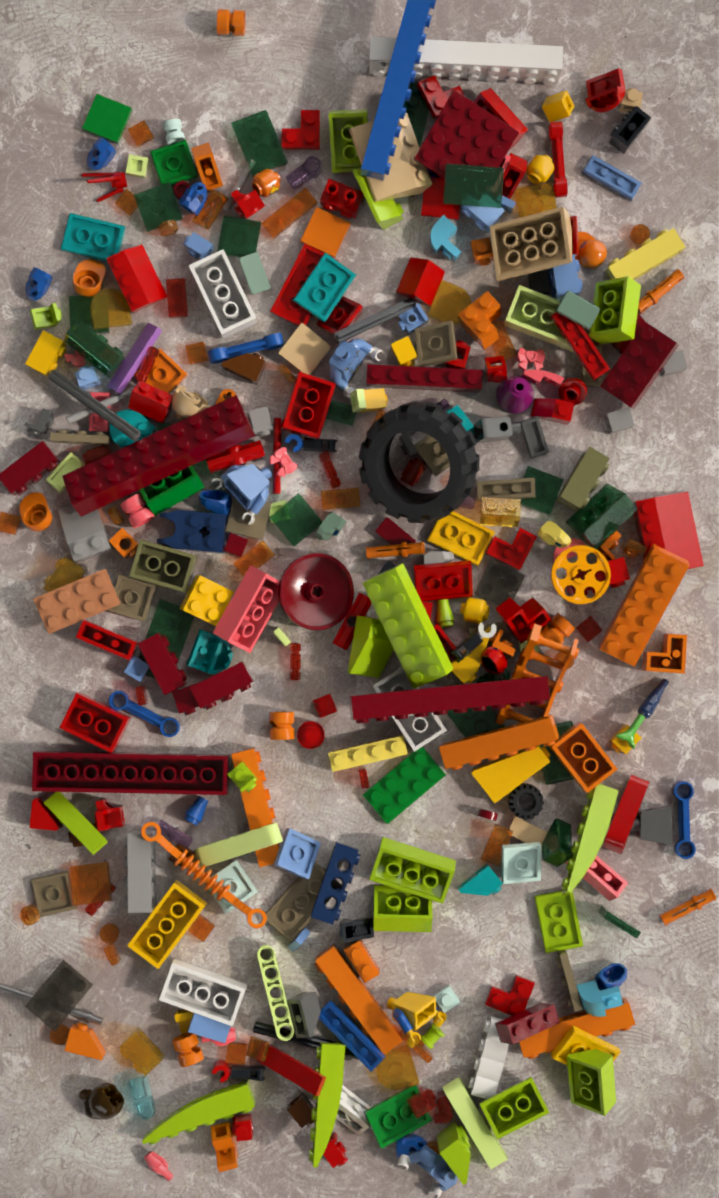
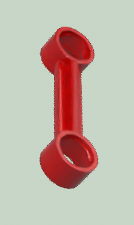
[549,121,568,198]

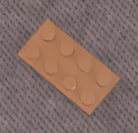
[33,568,121,634]

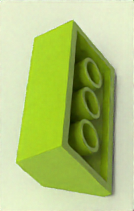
[369,837,456,904]

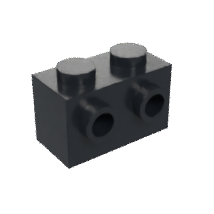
[609,106,651,154]

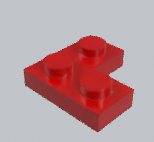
[417,75,465,119]
[282,110,320,150]
[485,528,537,571]
[485,974,535,1016]

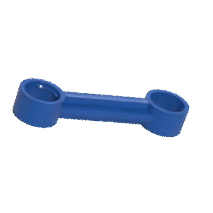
[208,333,284,364]
[109,691,180,737]
[672,781,696,859]

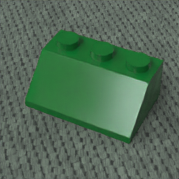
[140,466,205,516]

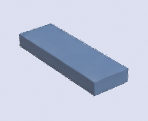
[582,155,642,201]

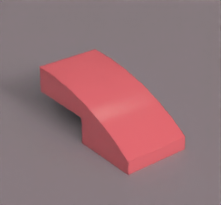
[522,370,564,388]
[89,392,111,432]

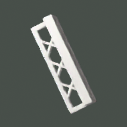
[298,1065,371,1136]

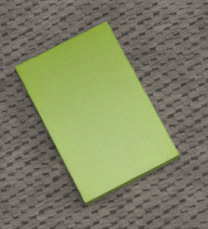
[534,890,583,953]

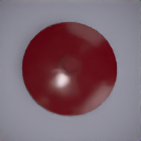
[278,553,354,630]

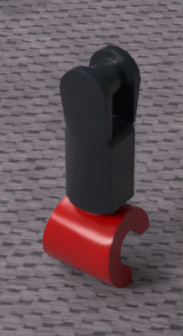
[212,1060,266,1083]

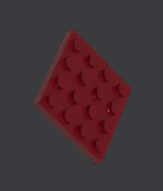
[414,90,519,201]

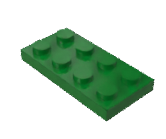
[363,746,446,824]

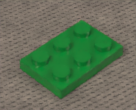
[363,1084,432,1149]

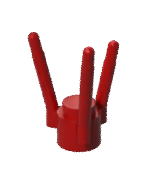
[81,172,128,202]

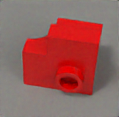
[229,190,265,219]
[95,798,125,831]

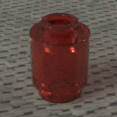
[82,444,111,465]
[400,457,426,487]

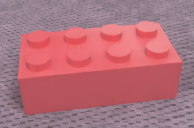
[213,565,280,653]

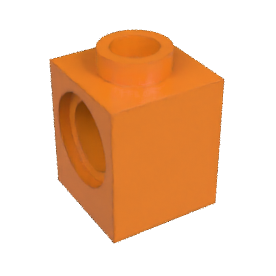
[109,528,139,558]

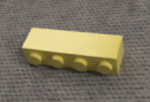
[605,228,685,280]
[328,734,408,772]

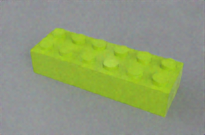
[362,563,454,689]

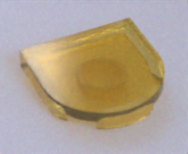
[428,280,471,324]
[90,288,132,330]
[376,1045,420,1090]

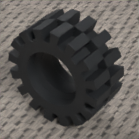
[508,783,544,819]

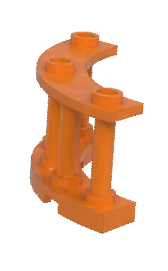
[495,624,579,725]

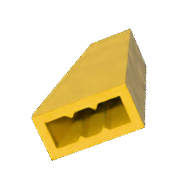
[471,745,551,803]

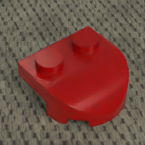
[585,68,625,113]

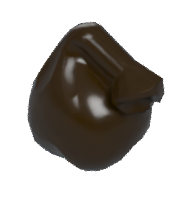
[79,1083,124,1120]

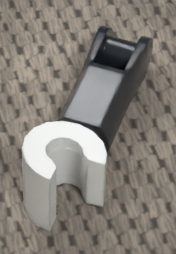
[450,622,496,663]

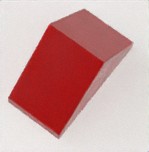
[29,797,63,831]

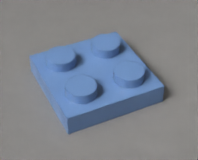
[274,828,321,879]

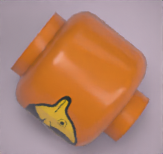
[251,169,281,198]

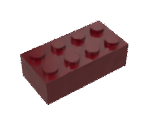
[600,322,679,409]

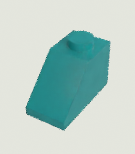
[457,863,503,896]

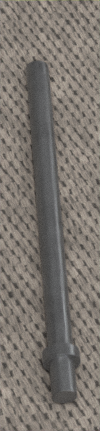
[0,983,103,1026]

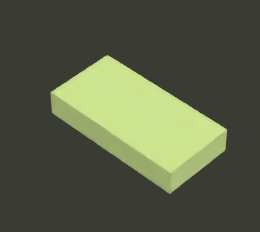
[46,452,86,493]

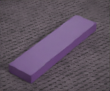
[107,323,162,394]

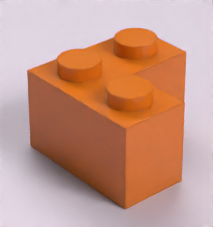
[458,291,502,350]
[642,634,687,674]

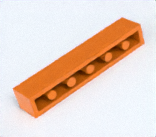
[439,714,559,770]
[231,748,280,867]
[314,943,403,1055]
[519,998,636,1059]

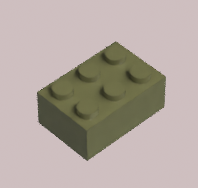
[556,447,610,512]
[129,539,198,593]

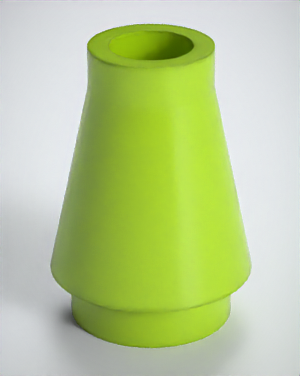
[436,599,455,628]

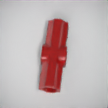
[206,440,265,474]
[332,592,372,651]

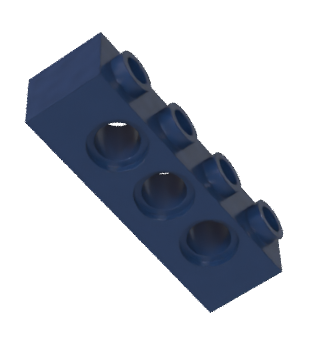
[311,841,361,925]

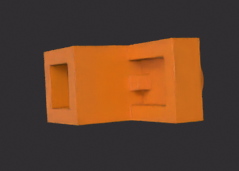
[211,1122,239,1173]

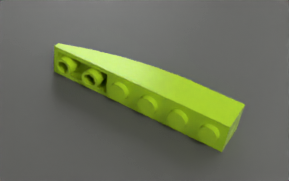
[561,784,618,897]
[308,1042,345,1168]
[142,1080,256,1145]

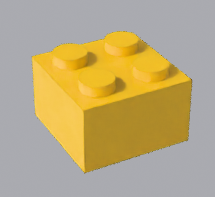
[179,574,234,626]

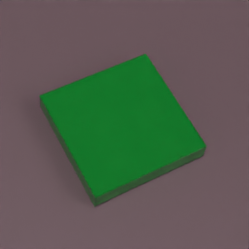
[82,94,132,144]
[150,140,198,189]

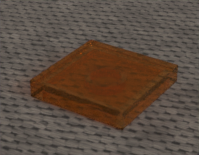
[70,862,112,906]

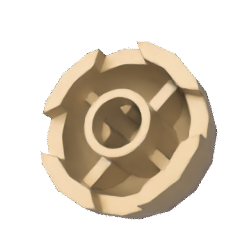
[171,385,211,420]

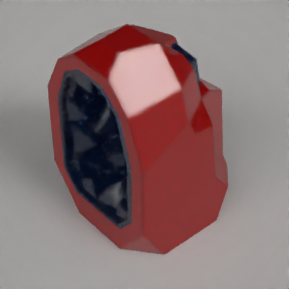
[480,647,507,675]

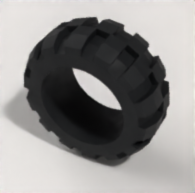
[359,402,480,523]

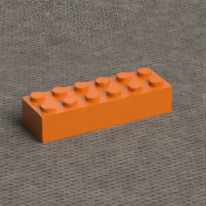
[599,544,690,667]

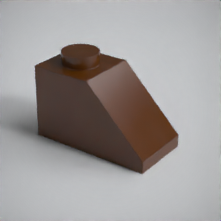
[221,353,266,385]

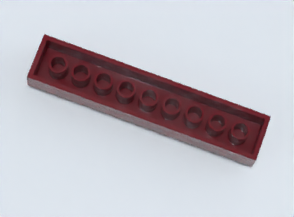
[62,395,255,517]
[349,676,550,724]
[32,751,229,795]

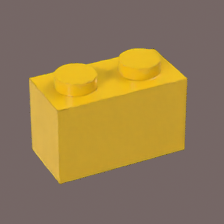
[25,330,67,378]

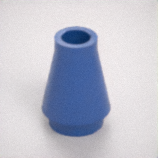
[184,796,209,826]

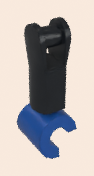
[285,434,338,453]

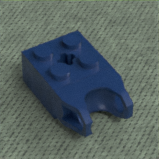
[157,510,227,554]

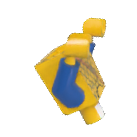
[387,992,446,1048]

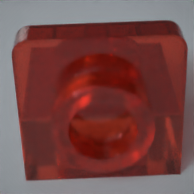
[407,1086,437,1118]
[433,1090,454,1124]

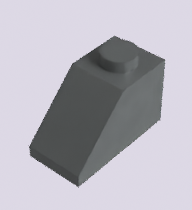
[287,992,321,1038]

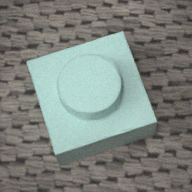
[433,985,460,1013]

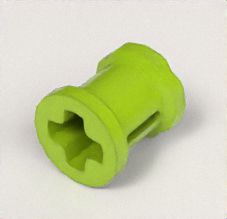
[420,1023,445,1049]

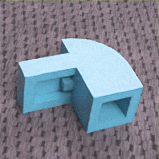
[430,215,461,262]
[577,980,623,1017]

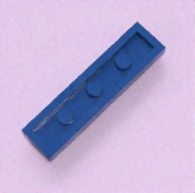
[319,1000,386,1072]

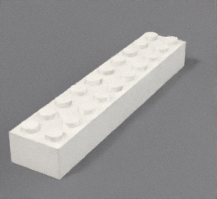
[369,37,563,85]

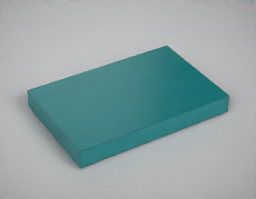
[61,213,126,262]
[293,253,357,323]

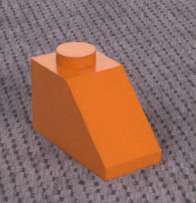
[191,142,223,191]
[64,1022,106,1061]

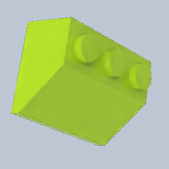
[353,168,404,230]
[373,885,433,932]
[567,1049,616,1116]
[479,1077,550,1140]
[437,1121,471,1185]

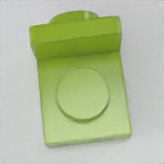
[227,761,258,793]

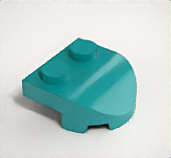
[109,409,156,448]
[186,629,233,674]

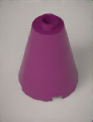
[496,376,534,414]

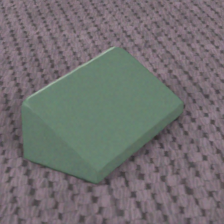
[239,252,271,295]
[556,291,600,330]

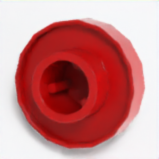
[559,377,587,406]
[297,721,325,749]

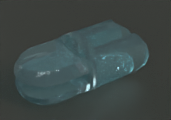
[129,1075,155,1120]

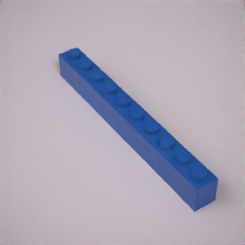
[361,0,436,180]

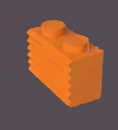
[344,940,380,983]

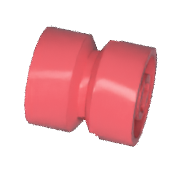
[120,493,155,529]

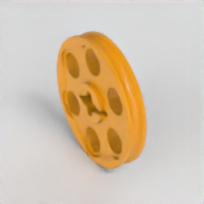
[551,545,611,604]

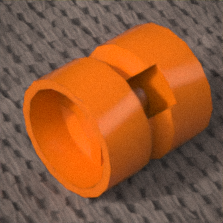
[217,9,246,36]
[540,613,575,644]
[269,712,295,740]
[172,1032,204,1067]

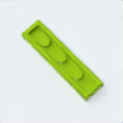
[44,792,108,855]

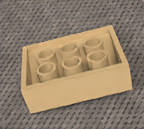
[349,113,432,202]
[490,206,572,281]

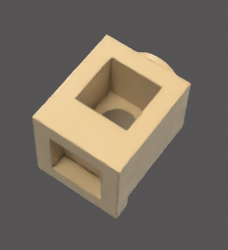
[618,88,643,113]

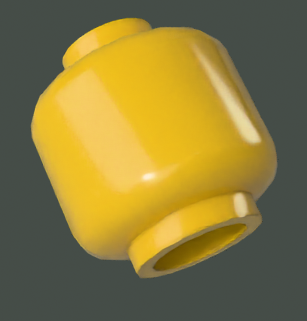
[526,155,554,184]
[460,597,490,624]

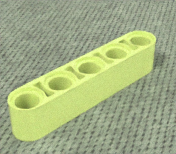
[194,822,283,867]
[257,945,294,1041]
[442,1077,508,1170]

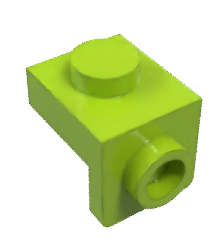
[29,303,62,330]

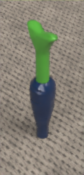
[616,678,669,749]

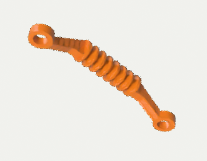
[141,822,267,928]

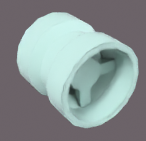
[162,119,185,145]

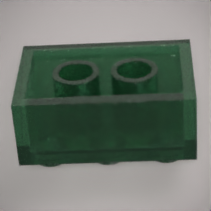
[64,320,125,378]
[566,483,637,549]

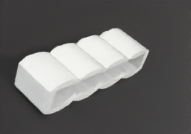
[468,1016,509,1099]

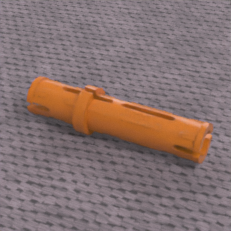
[638,269,685,314]
[366,542,425,559]
[660,888,717,926]

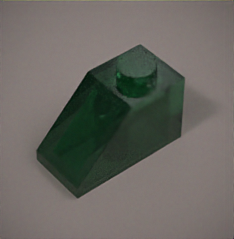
[542,818,573,867]

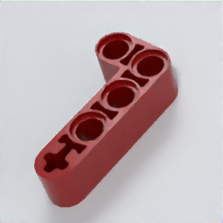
[603,775,650,855]

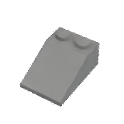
[58,504,114,563]

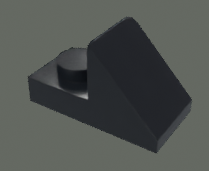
[340,917,374,943]

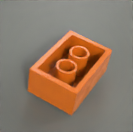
[548,722,618,793]

